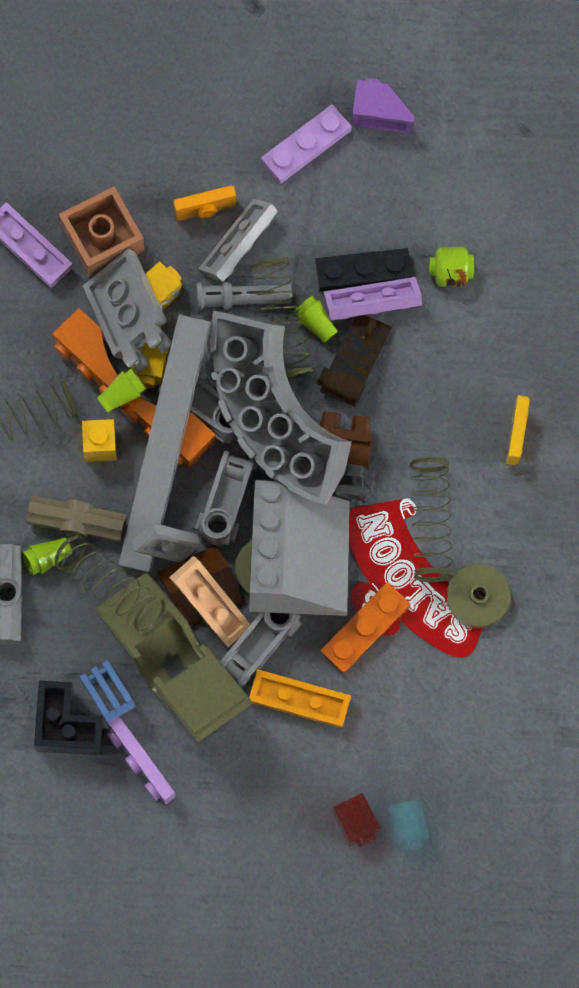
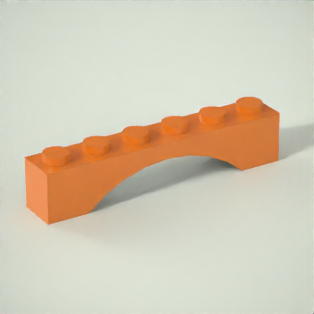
[52,308,216,469]

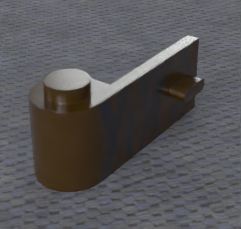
[317,315,392,407]

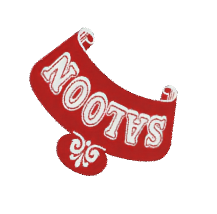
[349,498,485,658]

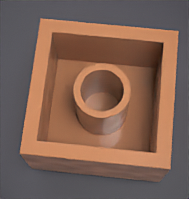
[59,186,145,279]

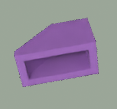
[351,78,414,134]

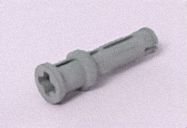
[196,282,292,311]

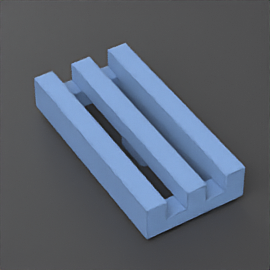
[79,660,136,723]

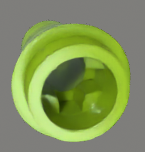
[293,296,338,343]
[97,368,146,413]
[22,537,73,575]

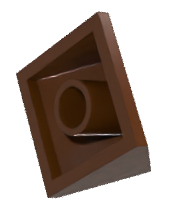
[157,545,243,628]

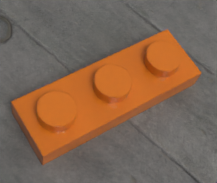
[320,582,411,674]

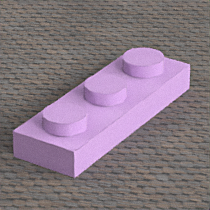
[261,104,352,184]
[0,202,73,289]
[324,277,422,320]
[106,716,176,805]

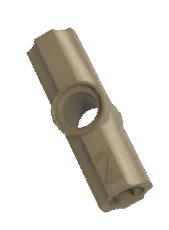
[26,495,127,543]

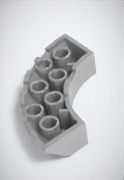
[209,311,352,505]

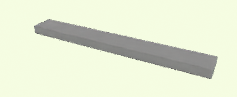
[118,314,211,572]

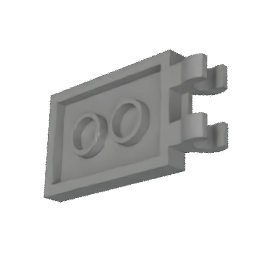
[83,248,172,373]

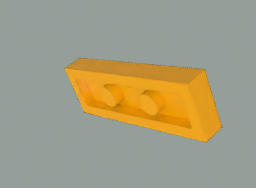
[249,669,351,729]

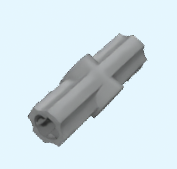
[0,544,23,645]

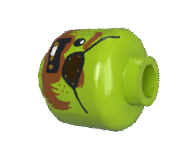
[429,246,474,287]

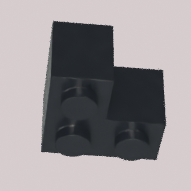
[34,680,104,755]

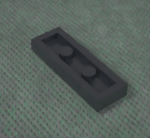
[315,248,412,292]

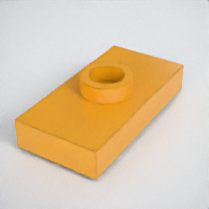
[173,185,237,221]

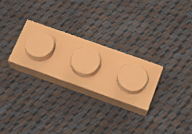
[169,556,251,647]

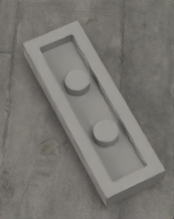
[198,199,278,282]

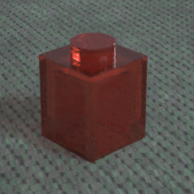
[332,793,380,848]

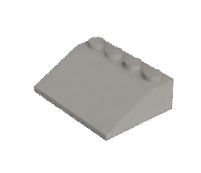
[249,480,350,616]

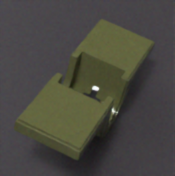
[94,572,252,743]

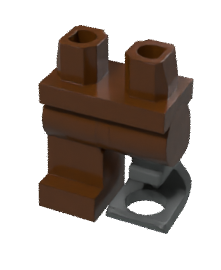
[320,411,373,501]

